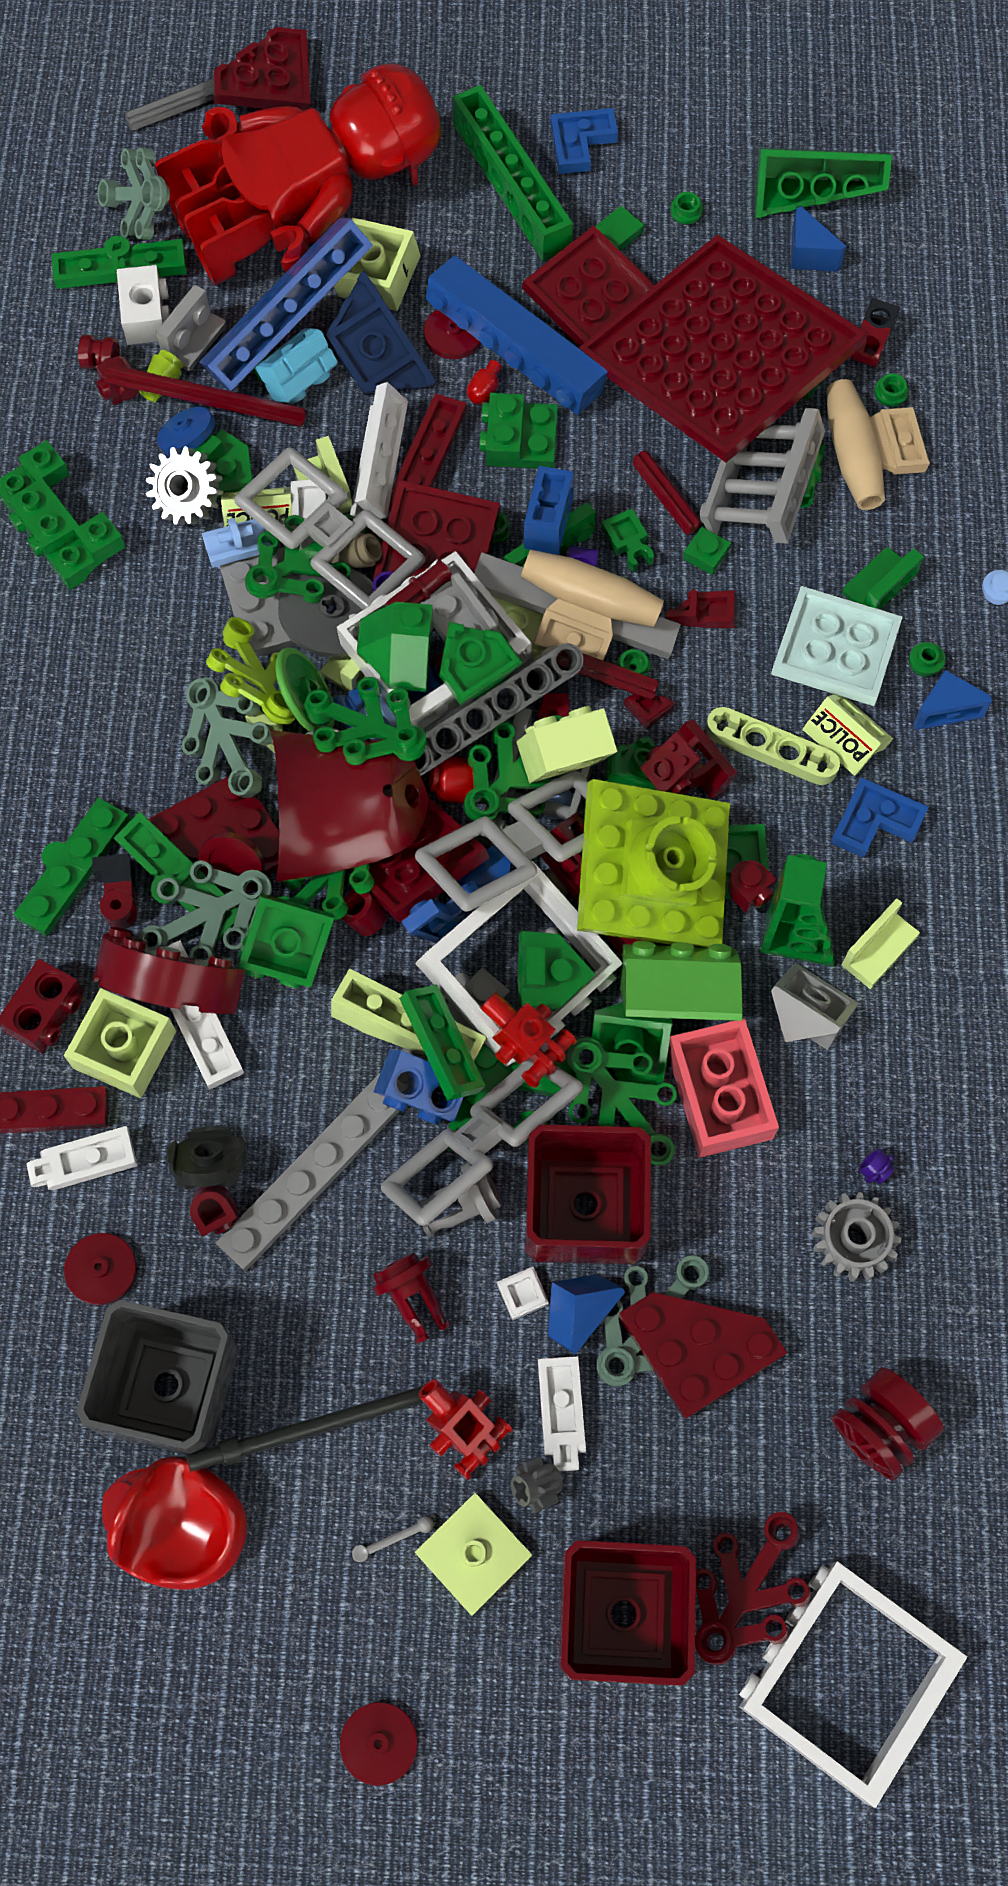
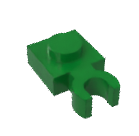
[601,509,654,572]

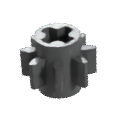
[511,1456,563,1513]

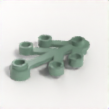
[97,147,170,240]
[182,677,274,798]
[138,861,272,960]
[596,1256,709,1387]

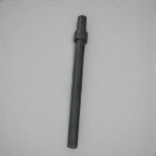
[186,1386,424,1472]

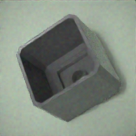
[76,1300,239,1455]

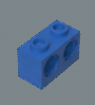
[524,466,574,555]
[373,1049,463,1126]

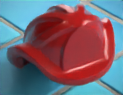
[102,1456,247,1590]

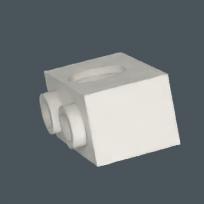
[117,265,170,345]

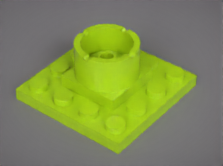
[577,779,730,948]

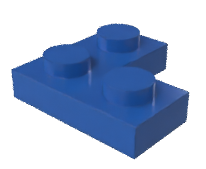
[550,108,618,174]
[830,777,929,858]
[402,882,483,943]

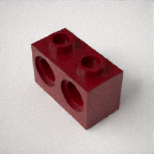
[0,958,84,1054]

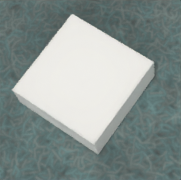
[497,1267,549,1321]

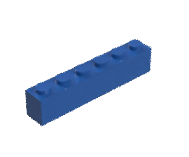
[199,218,373,391]
[426,255,608,416]

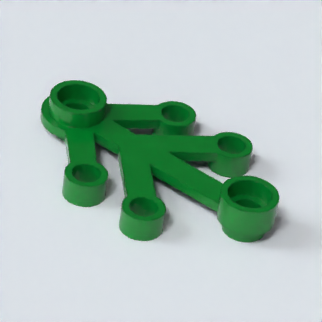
[245,513,355,603]
[304,677,427,765]
[464,715,566,821]
[278,863,375,920]
[567,1037,677,1166]

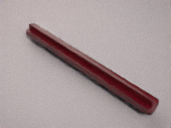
[104,364,306,426]

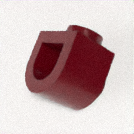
[96,356,139,405]
[728,860,776,913]
[341,888,386,936]
[190,1185,239,1237]

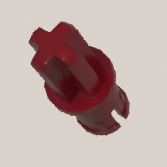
[386,560,452,606]

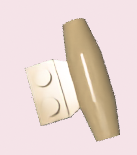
[826,379,930,510]
[520,549,664,660]

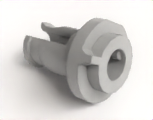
[416,1162,502,1237]

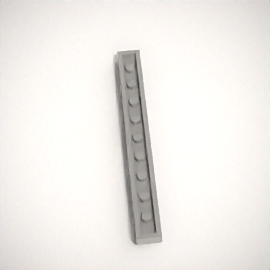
[215,967,510,1272]

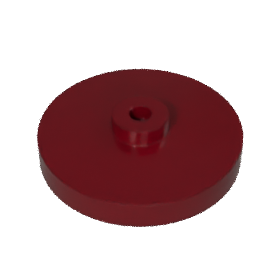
[424,310,481,359]
[198,832,265,892]
[64,1233,137,1306]
[340,1702,417,1786]

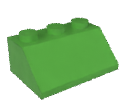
[620,941,742,1021]

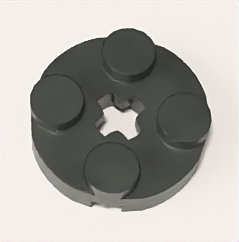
[167,1126,247,1190]

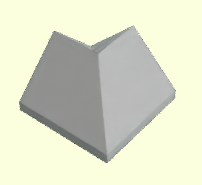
[771,962,859,1050]

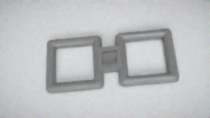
[234,447,425,610]
[415,770,589,912]
[381,1060,583,1226]

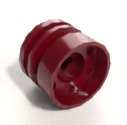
[831,1367,944,1481]

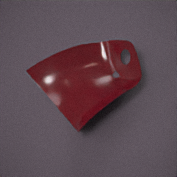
[269,729,429,882]

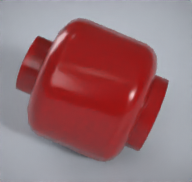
[429,755,474,804]

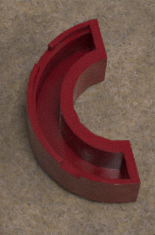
[93,927,245,1014]

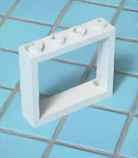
[337,551,532,729]
[415,861,623,1067]
[739,1561,967,1808]

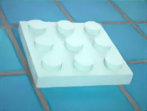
[771,586,902,706]

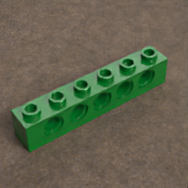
[452,85,573,262]

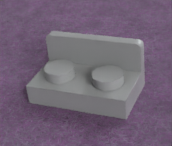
[156,285,226,371]
[421,572,499,642]

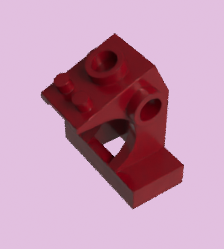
[640,719,738,799]

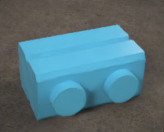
[255,328,338,404]

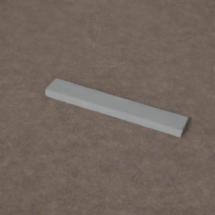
[474,552,681,659]

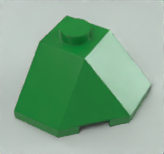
[357,602,434,692]
[592,1002,672,1091]

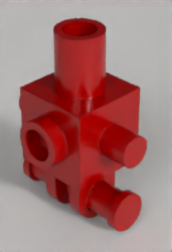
[480,992,577,1088]
[419,1379,513,1480]

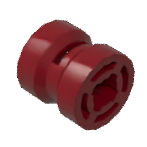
[78,334,120,370]

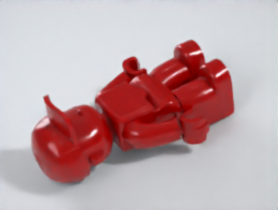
[154,63,442,286]

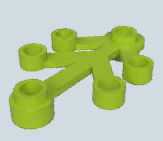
[206,617,295,724]

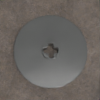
[278,563,373,657]

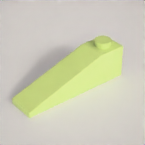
[331,969,486,1061]

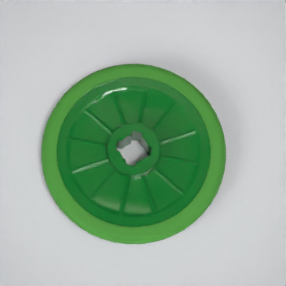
[275,647,335,731]

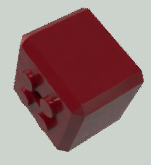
[525,1125,651,1265]
[558,1540,696,1686]

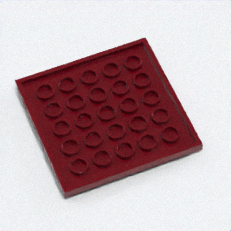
[578,234,867,463]

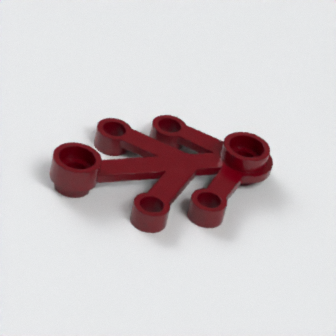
[695,1512,811,1665]

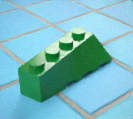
[755,147,892,218]
[760,854,835,967]

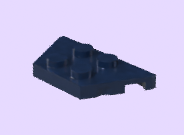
[326,271,436,395]

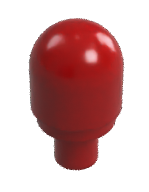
[467,360,502,405]

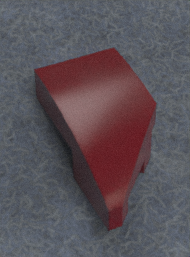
[666,589,736,628]

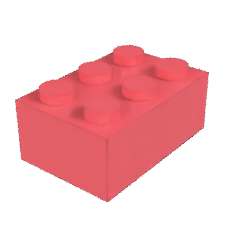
[668,1018,779,1158]

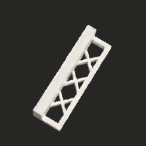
[350,382,408,519]

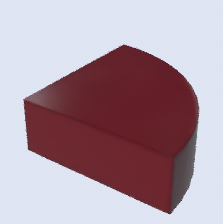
[624,694,674,729]

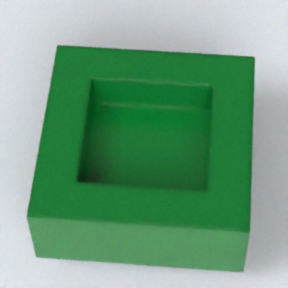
[683,527,731,575]

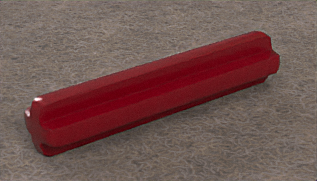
[633,450,701,535]
[556,650,659,700]

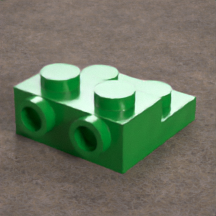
[479,393,558,469]
[237,893,334,988]

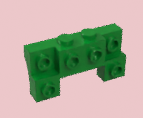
[0,440,126,590]

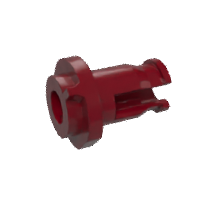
[372,1252,451,1344]

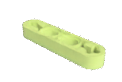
[706,707,840,785]

